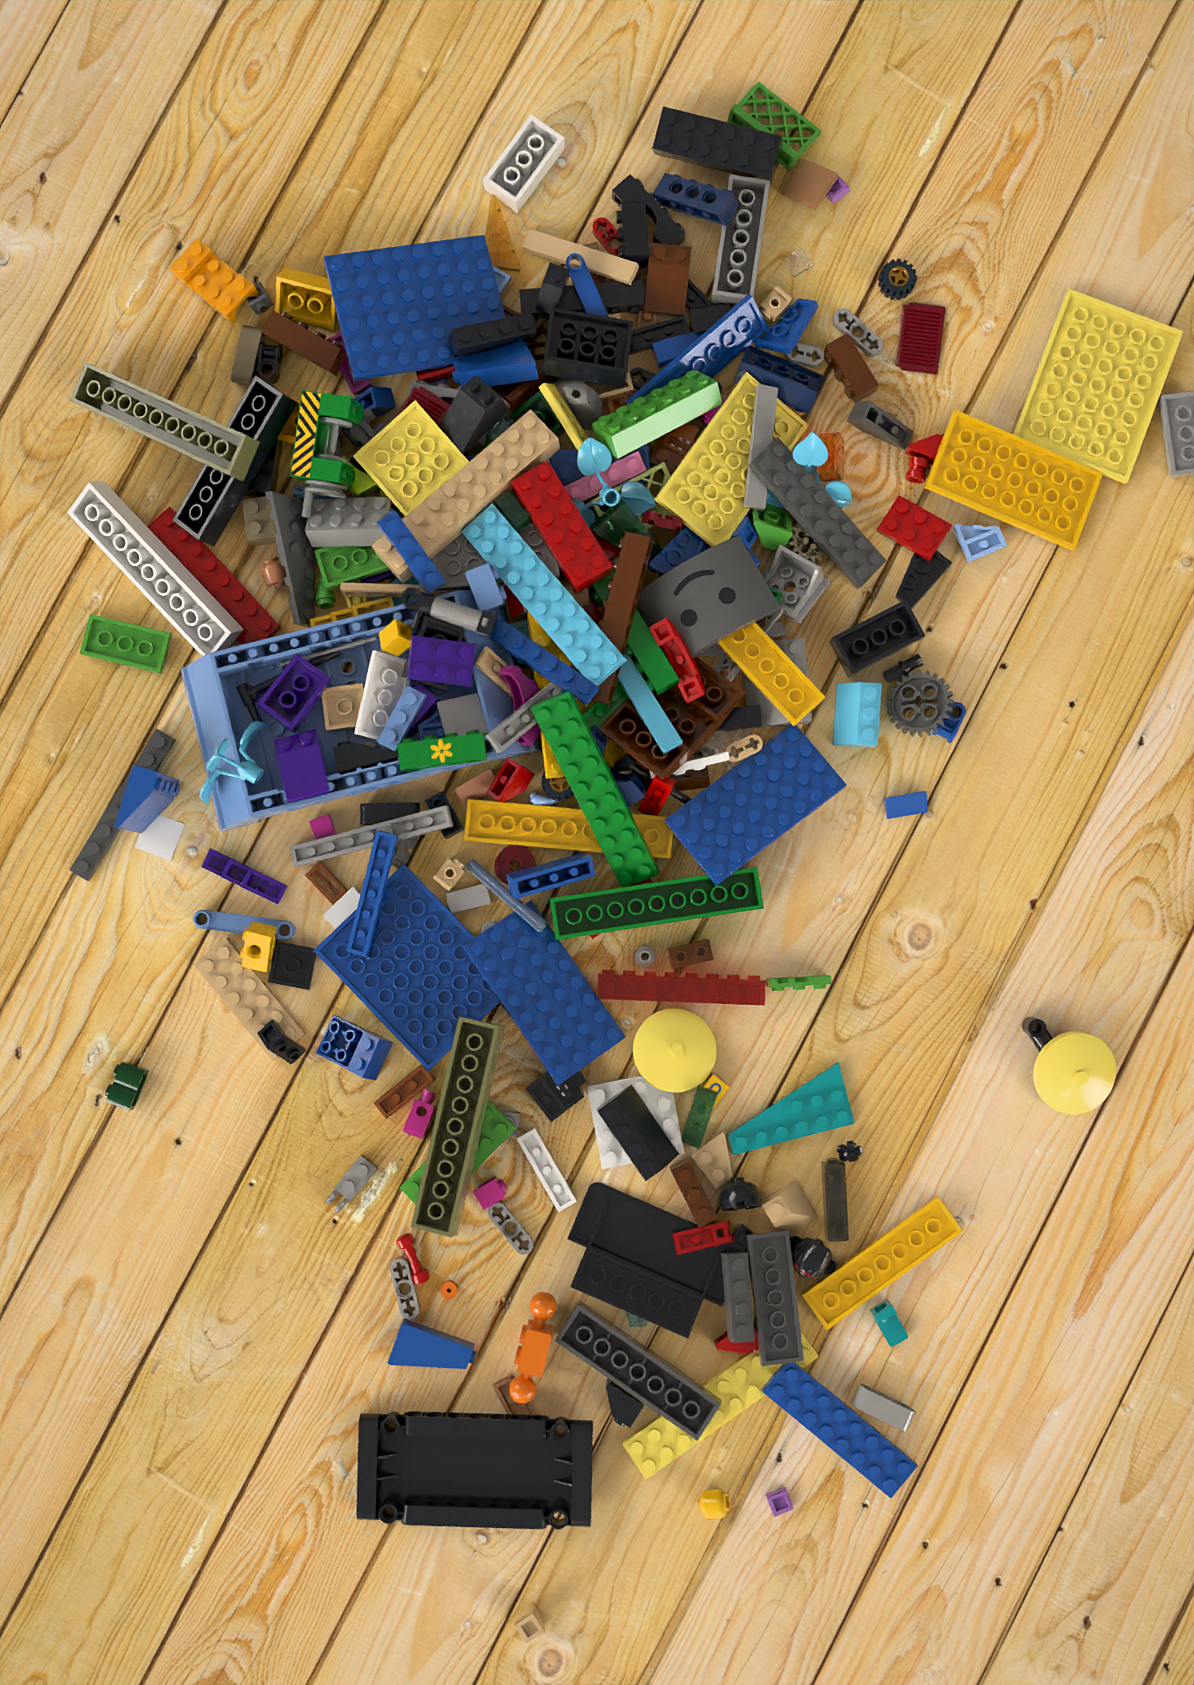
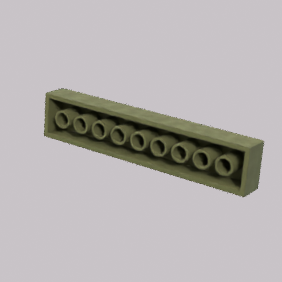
[70,362,260,481]
[411,1016,505,1238]

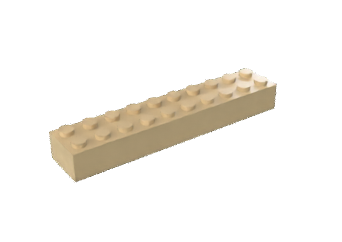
[371,410,560,583]

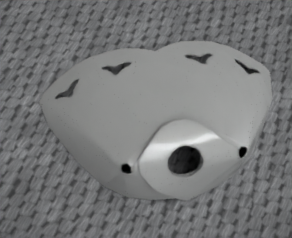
[551,378,604,430]

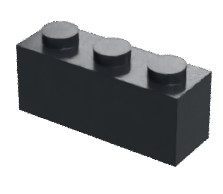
[615,202,649,268]

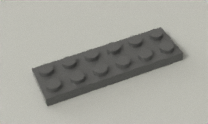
[746,1230,804,1366]

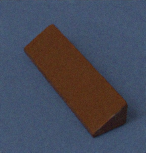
[632,765,710,793]

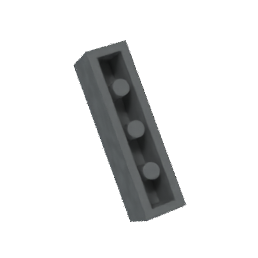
[721,1251,755,1343]

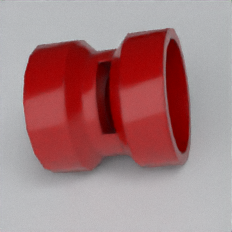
[905,457,930,484]

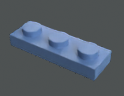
[376,685,427,752]

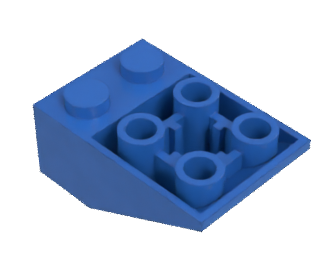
[316,1015,393,1080]

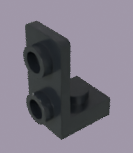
[257,1019,306,1064]

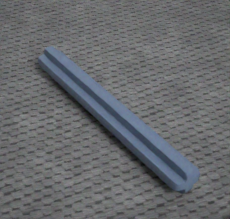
[466,859,547,932]

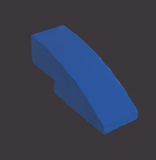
[651,331,706,368]

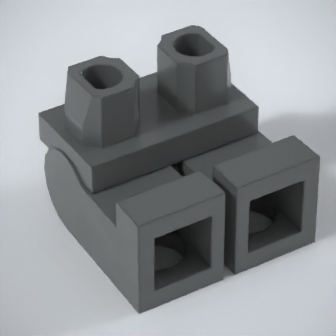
[342,408,385,451]

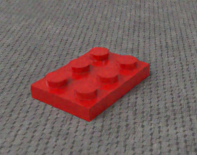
[877,495,952,561]

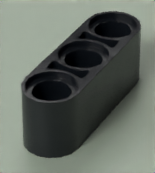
[360,802,420,825]

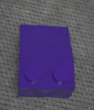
[257,654,331,734]
[274,729,330,803]

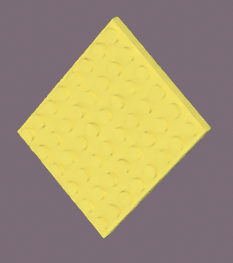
[1013,288,1183,484]

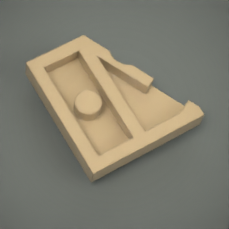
[690,1130,733,1189]

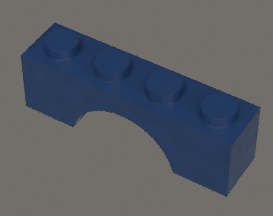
[590,725,648,808]

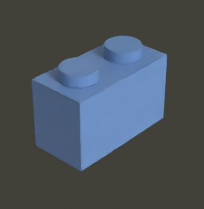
[465,563,507,612]

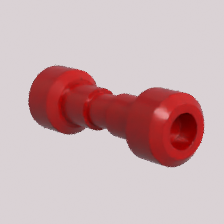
[396,1233,430,1285]

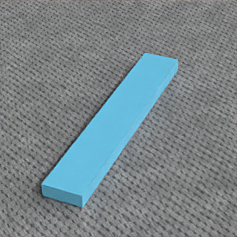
[618,650,682,754]

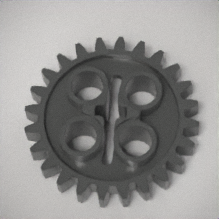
[886,670,955,737]

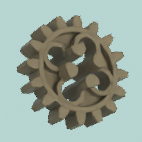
[786,523,827,563]

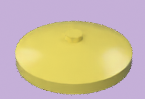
[633,1008,717,1093]
[1033,1031,1116,1114]

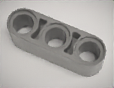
[851,1384,916,1432]

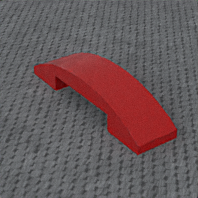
[649,618,706,703]

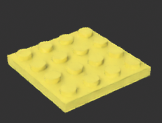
[353,400,469,516]

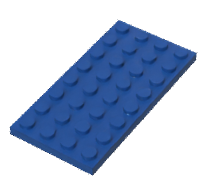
[664,724,847,886]
[462,900,626,1086]

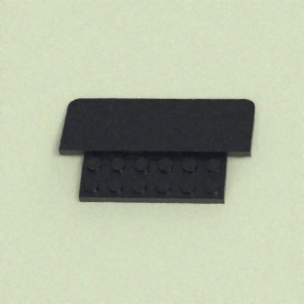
[567,1182,744,1339]

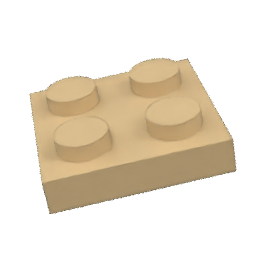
[322,683,364,731]

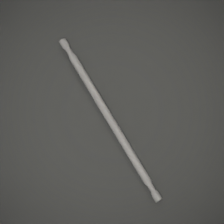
[280,636,377,666]

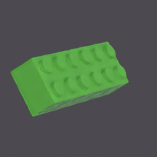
[592,370,722,459]

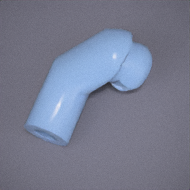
[529,792,558,806]

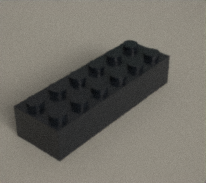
[652,106,783,184]

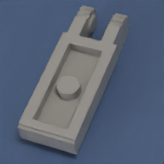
[325,1155,378,1213]

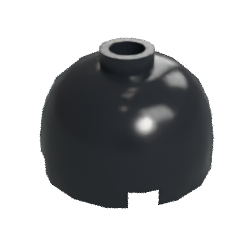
[719,1177,762,1211]

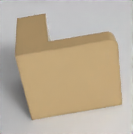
[515,1604,545,1644]

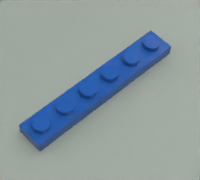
[491,618,599,706]
[346,830,399,957]

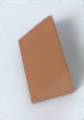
[454,768,495,808]

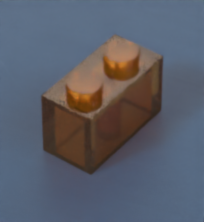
[818,432,845,482]

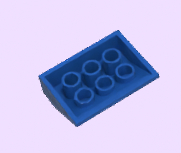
[114,765,181,834]

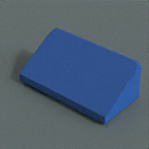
[883,791,928,819]

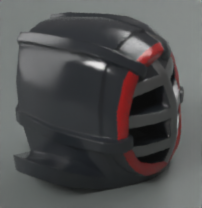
[790,1236,836,1280]

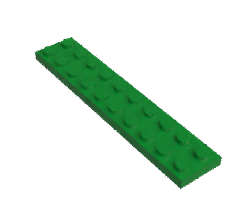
[531,690,660,888]

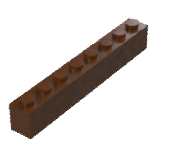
[590,532,653,706]

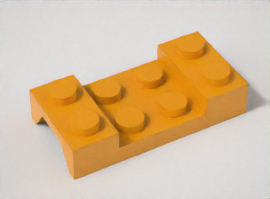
[170,238,259,323]

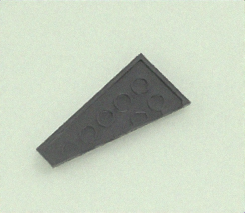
[265,491,315,627]

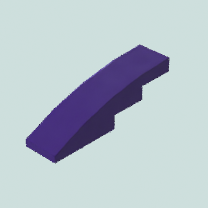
[201,848,287,904]

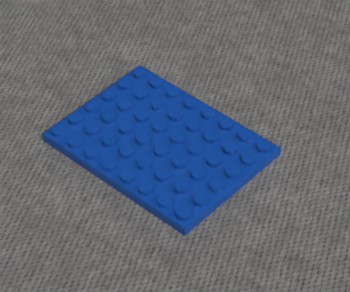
[323,235,506,381]
[313,864,500,1071]

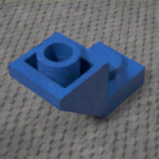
[732,511,759,550]

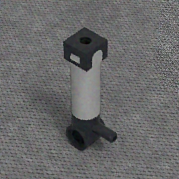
[401,587,498,639]

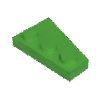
[766,975,831,991]

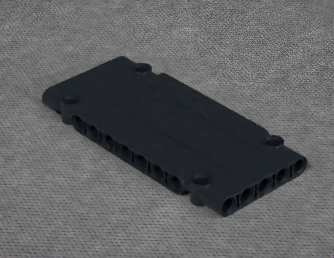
[356,1411,593,1530]

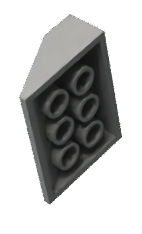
[742,638,812,729]

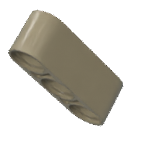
[231,325,266,386]

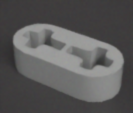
[785,343,824,368]

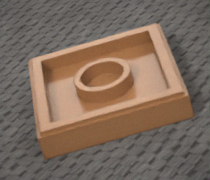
[781,158,838,210]

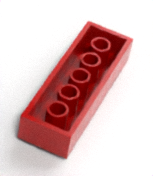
[511,460,612,594]

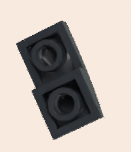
[425,791,464,839]

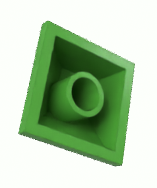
[752,503,793,551]

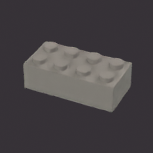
[305,497,398,547]

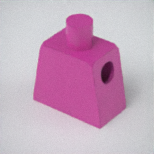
[403,1089,436,1140]

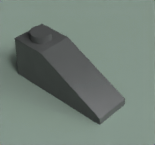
[847,400,914,450]

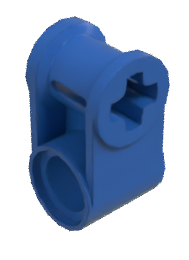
[931,702,966,743]

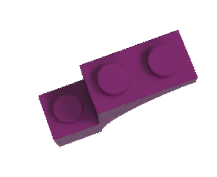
[498,665,541,746]

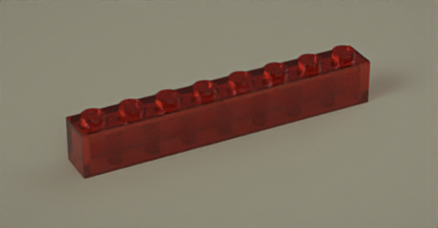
[597,970,765,1006]

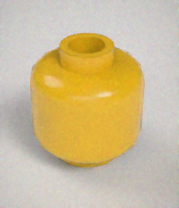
[697,1488,730,1519]

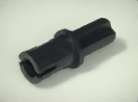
[883,654,924,682]

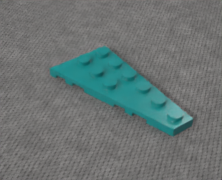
[728,1062,855,1155]

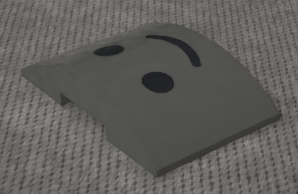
[636,536,781,667]

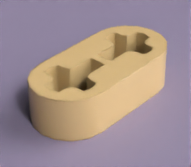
[725,734,763,763]

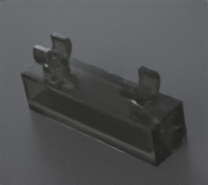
[821,1158,849,1242]

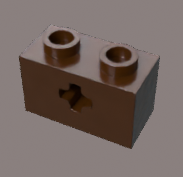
[667,939,714,969]

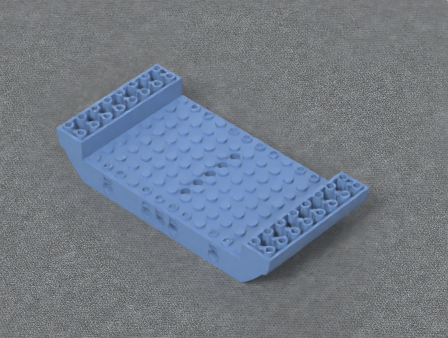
[181,590,542,832]

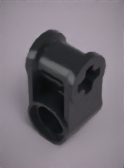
[257,342,283,385]

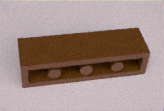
[262,310,347,376]

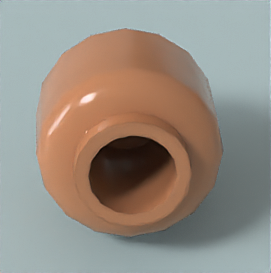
[260,557,287,589]

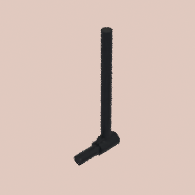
[236,650,342,722]
[612,752,691,804]

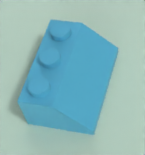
[833,682,882,748]

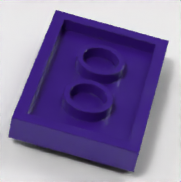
[407,635,476,687]

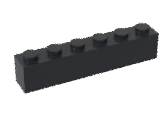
[519,280,645,322]

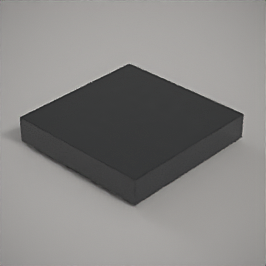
[268,941,317,990]

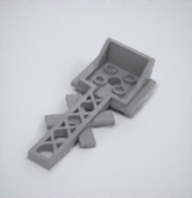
[714,545,831,682]

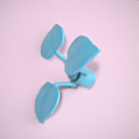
[766,431,852,509]
[572,437,655,528]
[199,721,267,805]

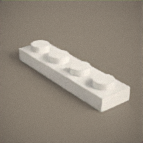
[517,1128,577,1212]

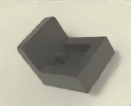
[247,282,274,315]

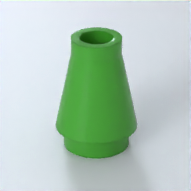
[315,577,336,609]

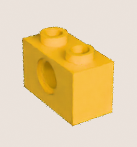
[240,921,277,972]

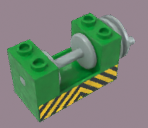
[290,390,364,518]

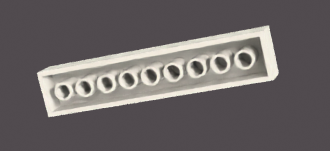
[67,481,244,656]

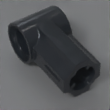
[1022,1017,1053,1053]

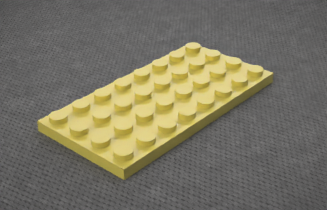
[654,372,808,547]

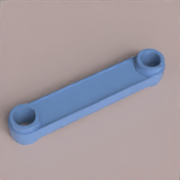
[193,910,296,939]

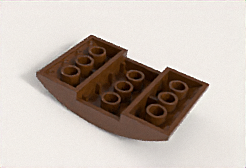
[599,657,744,780]

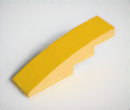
[309,596,394,627]

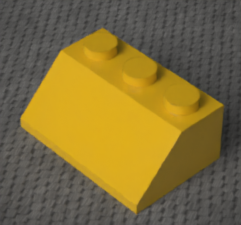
[275,267,338,330]

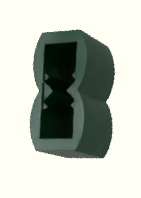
[105,1061,149,1111]

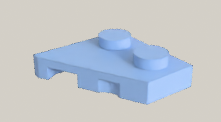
[952,524,1007,563]

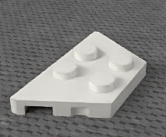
[649,747,730,779]

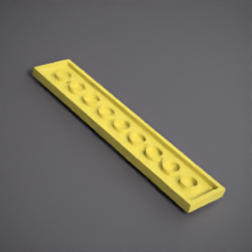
[622,1330,819,1480]

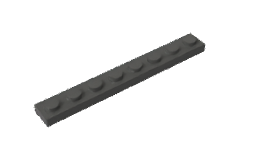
[70,728,176,881]

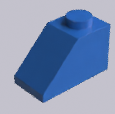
[354,386,396,417]

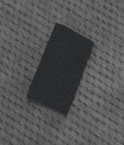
[689,303,731,333]

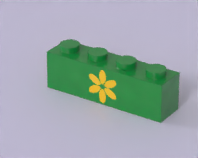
[397,730,487,771]

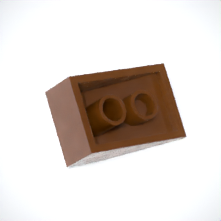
[644,243,692,316]

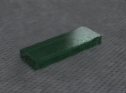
[681,1085,718,1149]

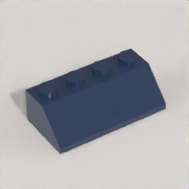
[733,345,824,414]

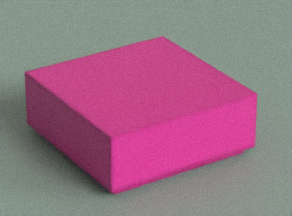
[309,814,337,840]

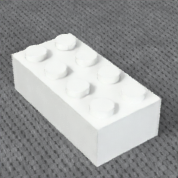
[483,115,565,213]

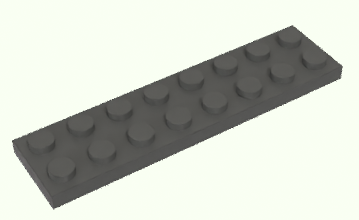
[748,437,886,589]

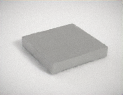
[436,693,488,736]

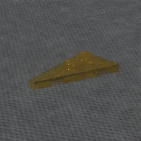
[485,195,521,272]

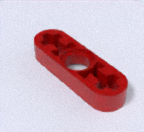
[593,217,620,257]

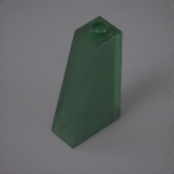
[589,499,662,572]

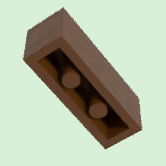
[824,333,879,403]
[670,1158,718,1228]

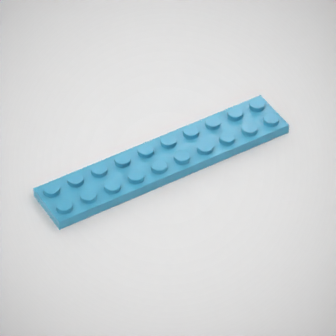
[461,503,627,686]

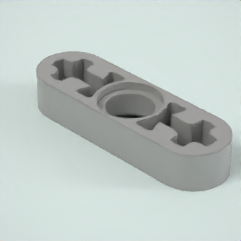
[833,308,883,357]
[488,1201,534,1255]
[390,1257,420,1320]

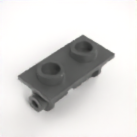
[391,836,419,868]

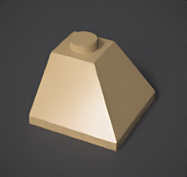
[761,1180,817,1233]

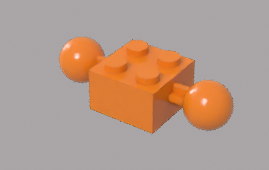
[509,1292,557,1404]

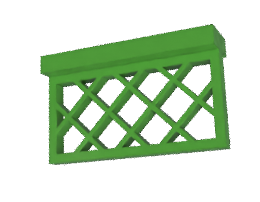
[727,81,821,171]

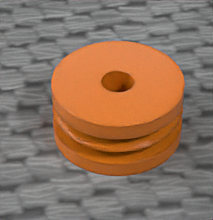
[441,1280,458,1299]

